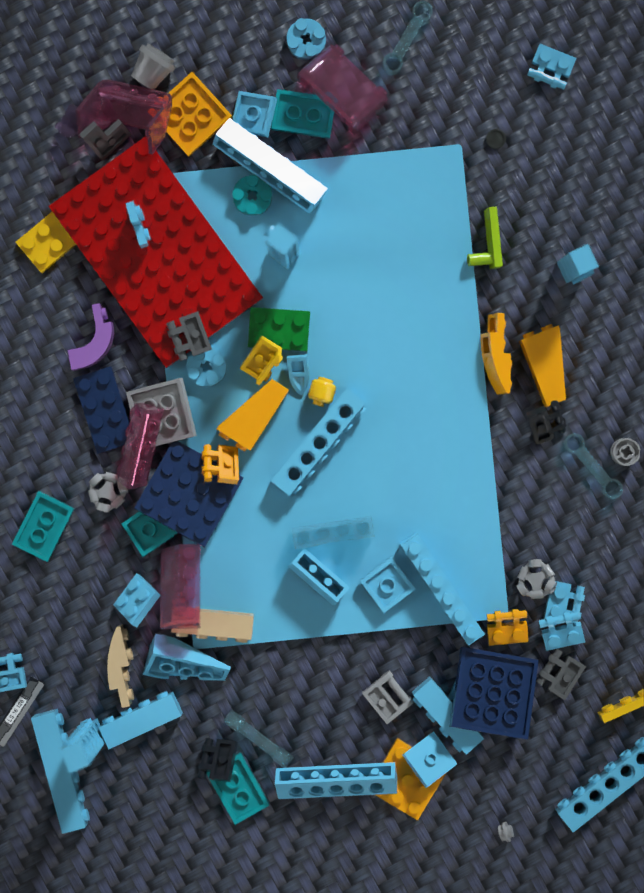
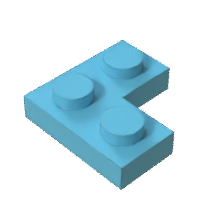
[125,201,151,248]

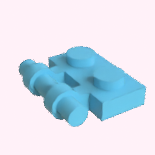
[527,44,576,90]
[543,581,585,623]
[539,612,585,651]
[0,653,27,692]

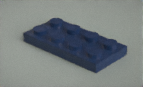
[73,366,136,454]

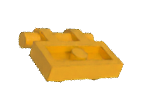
[201,444,239,485]
[486,609,528,646]

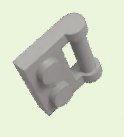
[362,670,414,724]

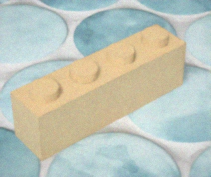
[171,606,254,643]

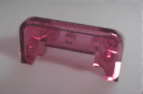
[297,44,388,136]

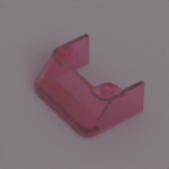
[76,80,172,154]

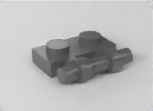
[166,311,212,361]
[536,648,586,700]

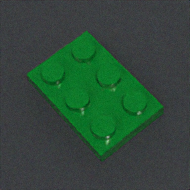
[248,307,310,352]

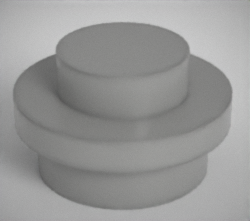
[498,822,514,842]

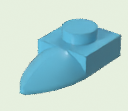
[287,354,309,395]

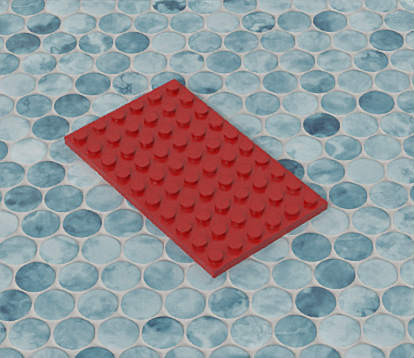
[49,136,263,368]

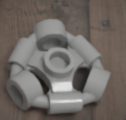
[88,472,128,512]
[516,559,557,599]

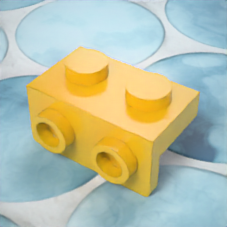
[240,336,283,386]

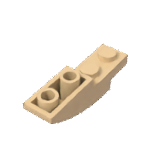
[107,624,134,708]

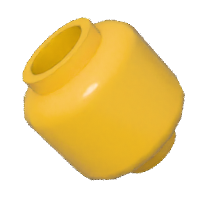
[308,376,336,407]

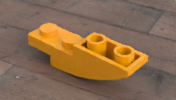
[480,313,512,395]

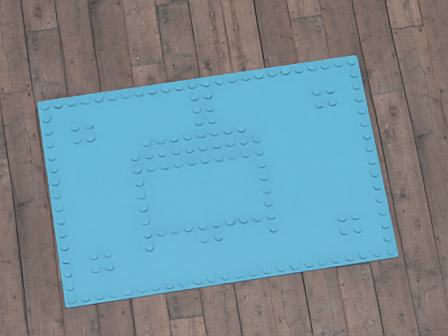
[165,144,508,649]

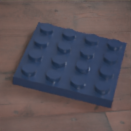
[134,441,244,548]
[449,647,539,740]

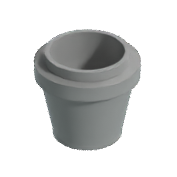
[131,43,176,91]

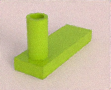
[467,207,503,269]

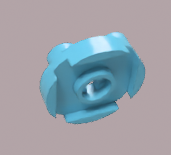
[286,18,326,60]
[186,348,227,387]

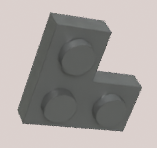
[79,119,132,161]

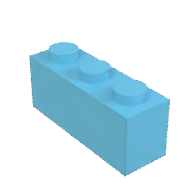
[288,548,350,606]

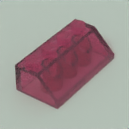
[117,403,164,489]
[160,544,201,629]

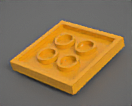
[148,72,233,157]
[376,738,446,821]

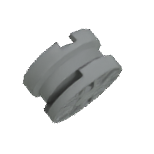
[610,438,641,466]

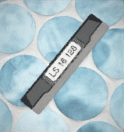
[0,676,44,747]

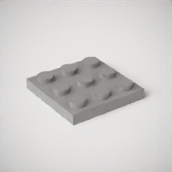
[126,378,197,450]

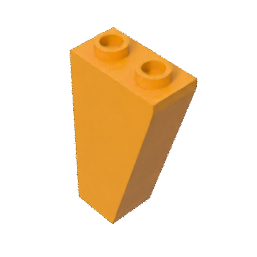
[519,324,566,407]
[217,379,289,452]

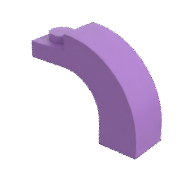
[68,303,114,371]

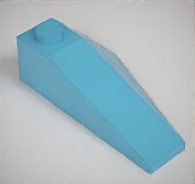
[143,633,230,681]

